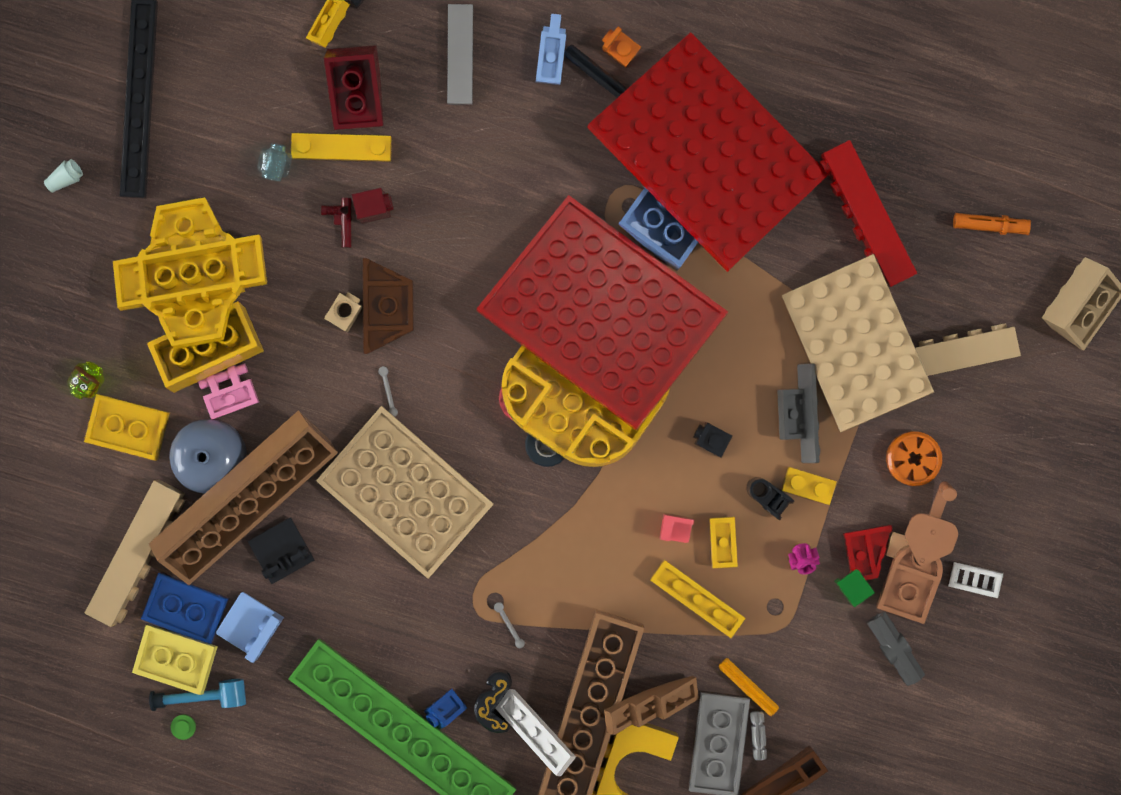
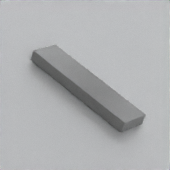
[447,4,473,105]

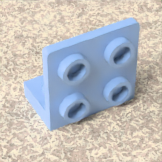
[216,592,284,663]

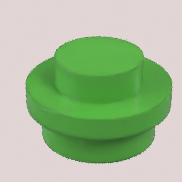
[171,714,196,740]

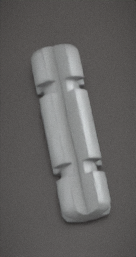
[750,711,767,760]

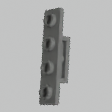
[777,363,820,463]

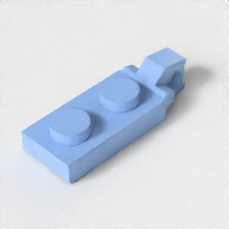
[536,14,566,85]

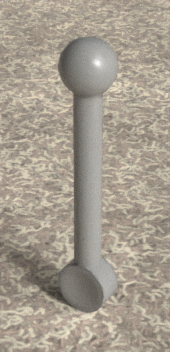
[378,366,398,417]
[494,602,525,648]

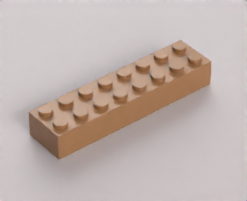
[149,410,338,585]
[538,609,644,795]

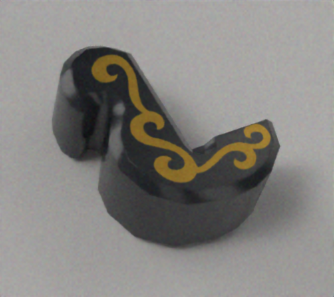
[474,669,512,733]

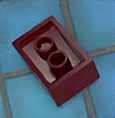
[324,45,384,130]

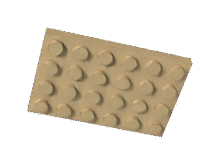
[782,254,935,432]
[316,406,494,579]

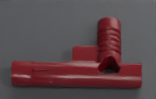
[321,198,351,248]

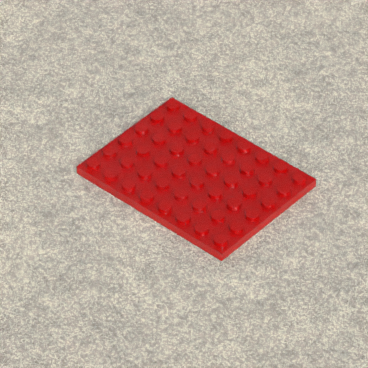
[587,32,829,272]
[477,195,728,431]

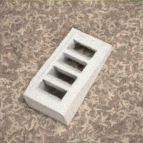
[948,562,1004,598]

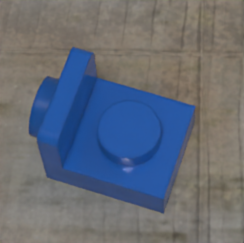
[424,689,467,729]

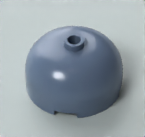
[169,419,247,494]

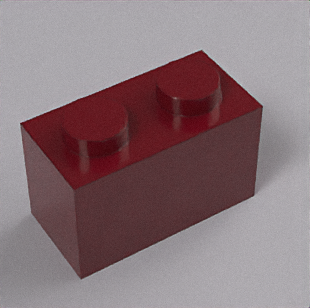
[351,188,394,224]

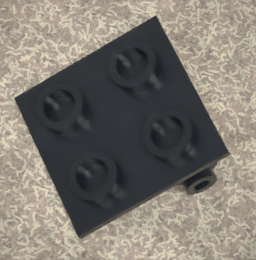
[247,517,315,584]

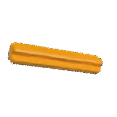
[718,658,779,716]

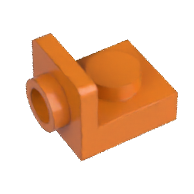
[602,26,641,68]

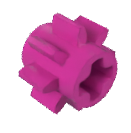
[788,543,820,575]

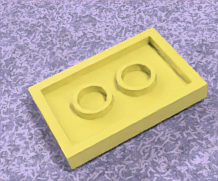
[132,624,218,695]

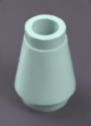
[44,159,83,193]

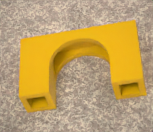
[592,723,679,795]

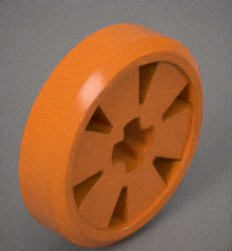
[886,431,942,486]

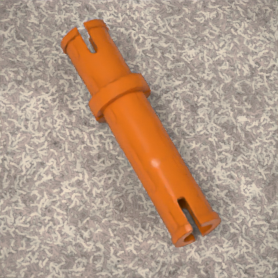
[953,212,1031,235]

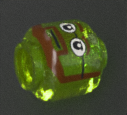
[67,361,105,399]

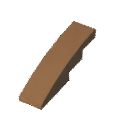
[604,676,699,735]

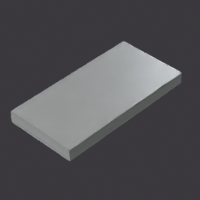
[688,692,750,795]

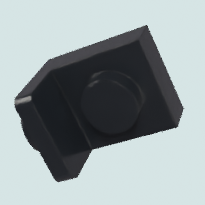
[693,422,732,458]

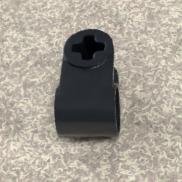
[746,477,795,521]

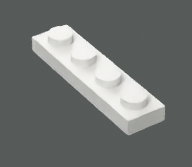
[496,689,576,776]

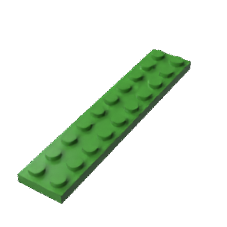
[289,638,516,795]

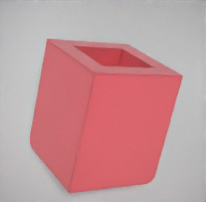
[659,514,694,543]

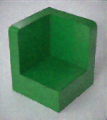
[834,569,875,607]

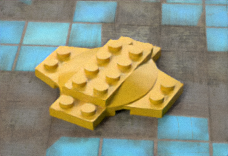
[113,197,267,349]

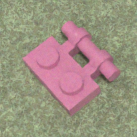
[198,363,259,420]

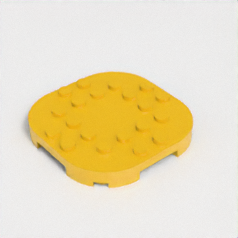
[502,346,671,467]

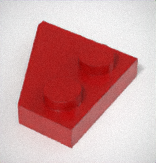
[843,525,892,580]

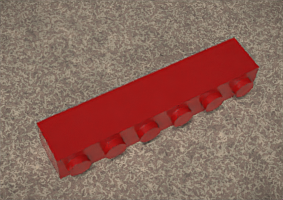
[819,140,918,288]

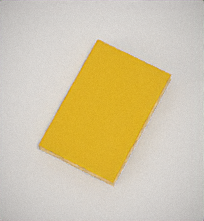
[84,394,170,461]

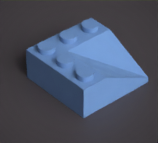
[619,188,698,271]

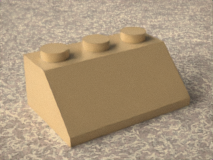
[1042,257,1121,351]

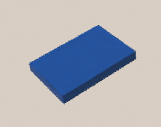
[141,572,229,644]

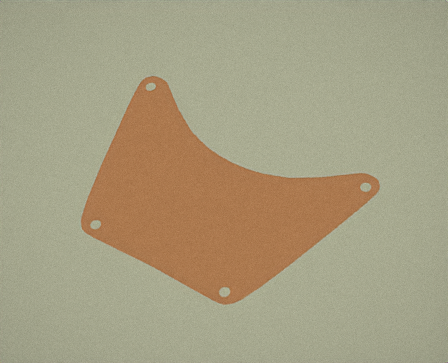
[473,185,859,636]

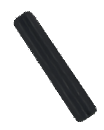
[564,44,627,98]

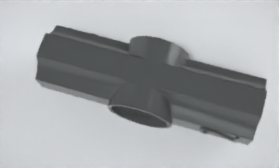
[866,611,925,686]

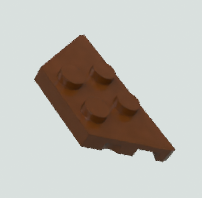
[363,258,414,354]

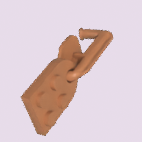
[876,481,958,624]

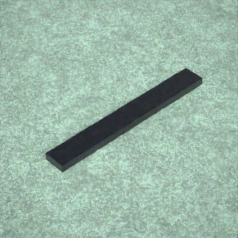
[120,0,158,199]

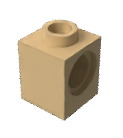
[324,292,363,332]

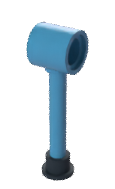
[149,679,246,711]

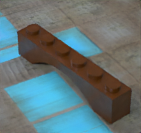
[741,745,828,795]

